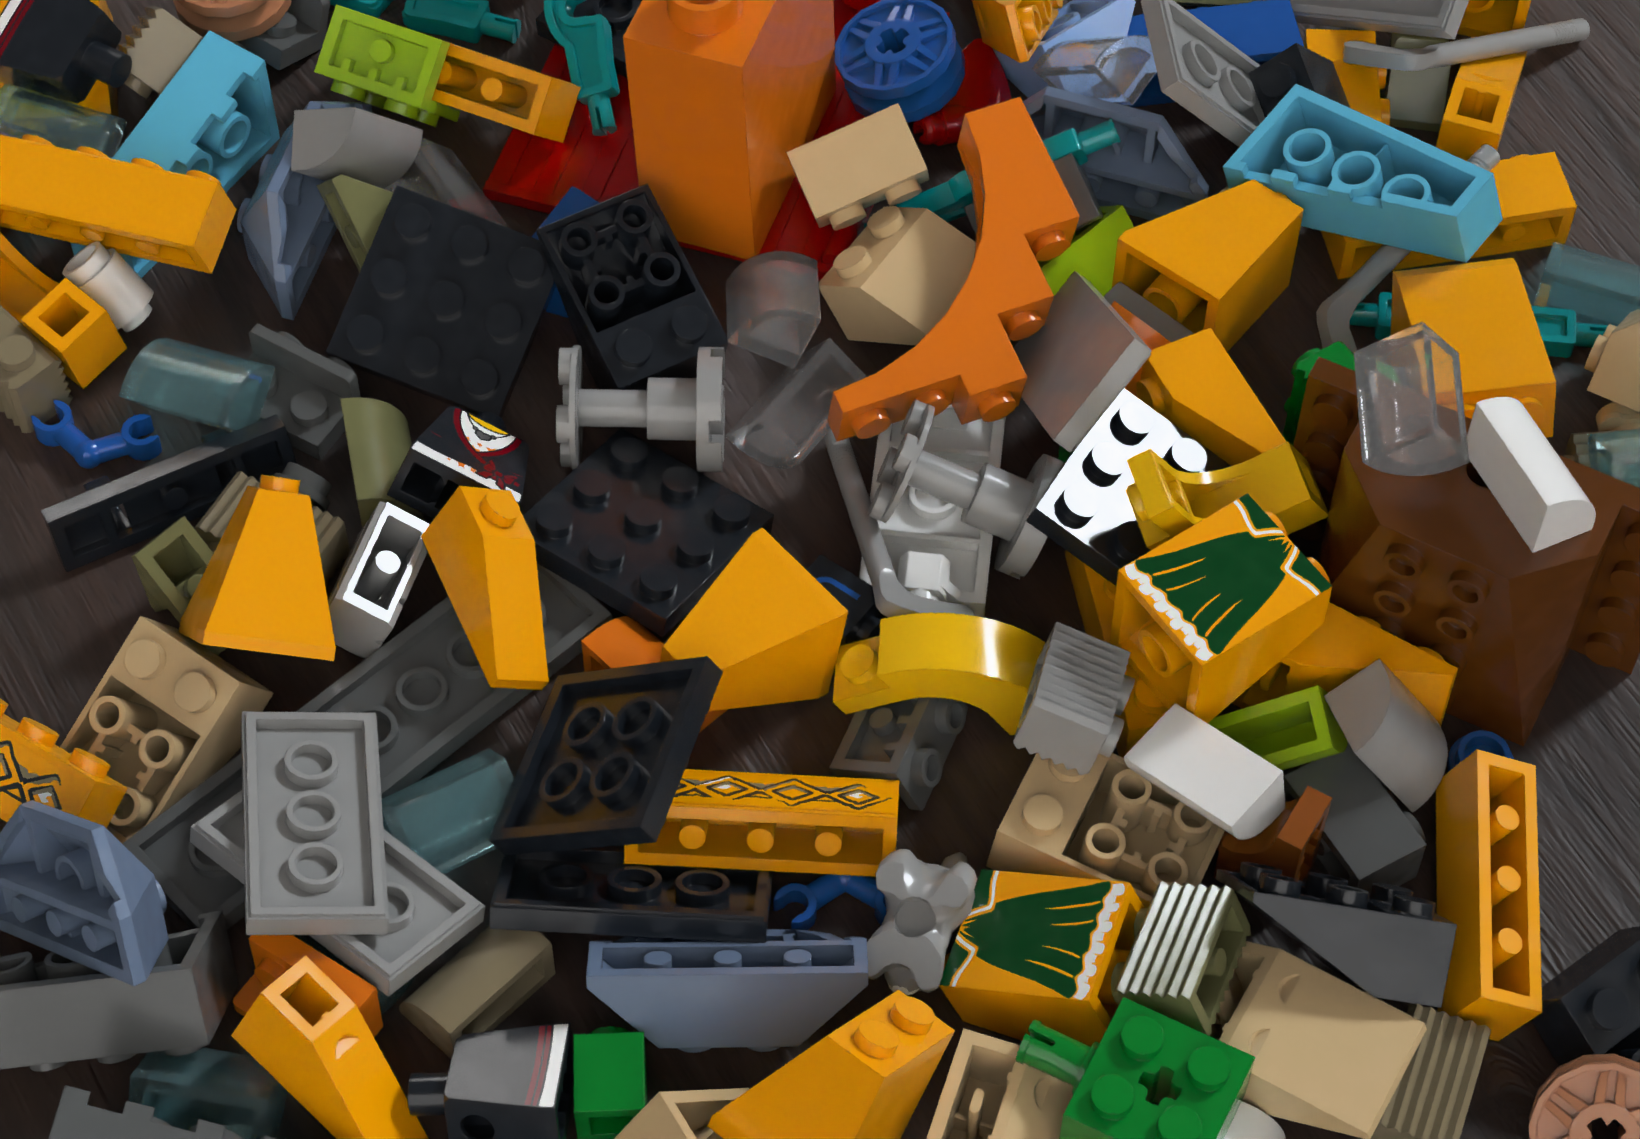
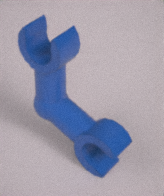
[31,400,162,469]
[773,874,887,930]

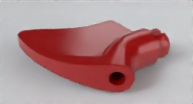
[913,38,1012,146]

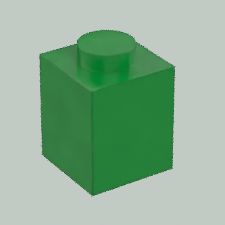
[573,1026,647,1139]

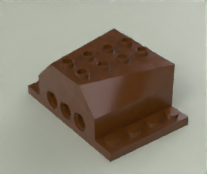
[1293,357,1640,746]

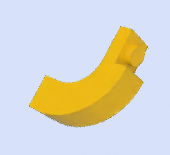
[1125,441,1329,550]
[833,613,1045,736]

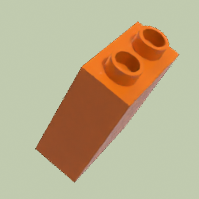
[623,0,836,262]

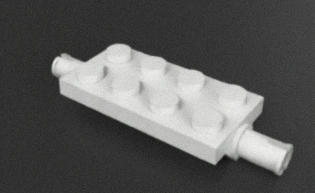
[859,404,1006,618]

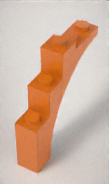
[827,97,1080,442]

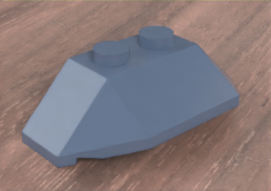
[1023,86,1209,220]
[237,101,372,320]
[0,800,169,986]
[586,929,868,1053]

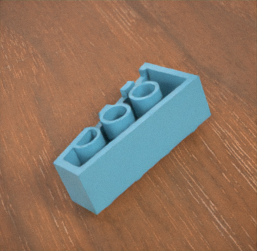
[70,30,280,278]
[1222,84,1503,263]

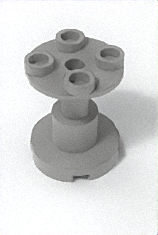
[556,345,725,472]
[867,399,1065,580]

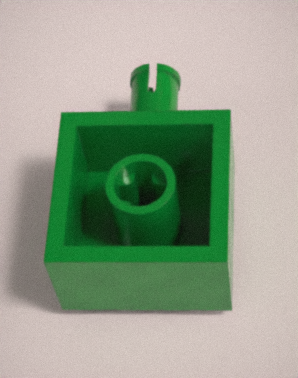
[1016,997,1255,1139]

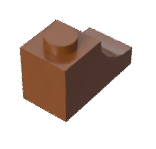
[1213,786,1332,883]

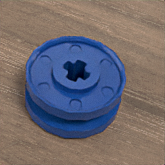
[834,0,965,123]

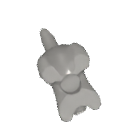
[867,849,977,996]

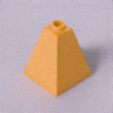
[179,475,336,661]
[660,527,848,712]

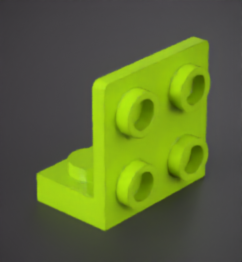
[314,4,461,127]

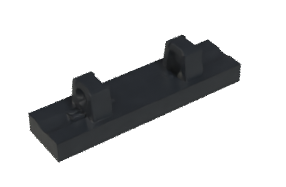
[41,414,297,572]

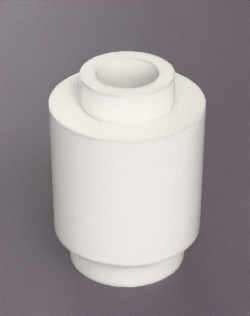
[62,241,154,332]

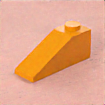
[1136,327,1286,466]
[421,486,549,690]

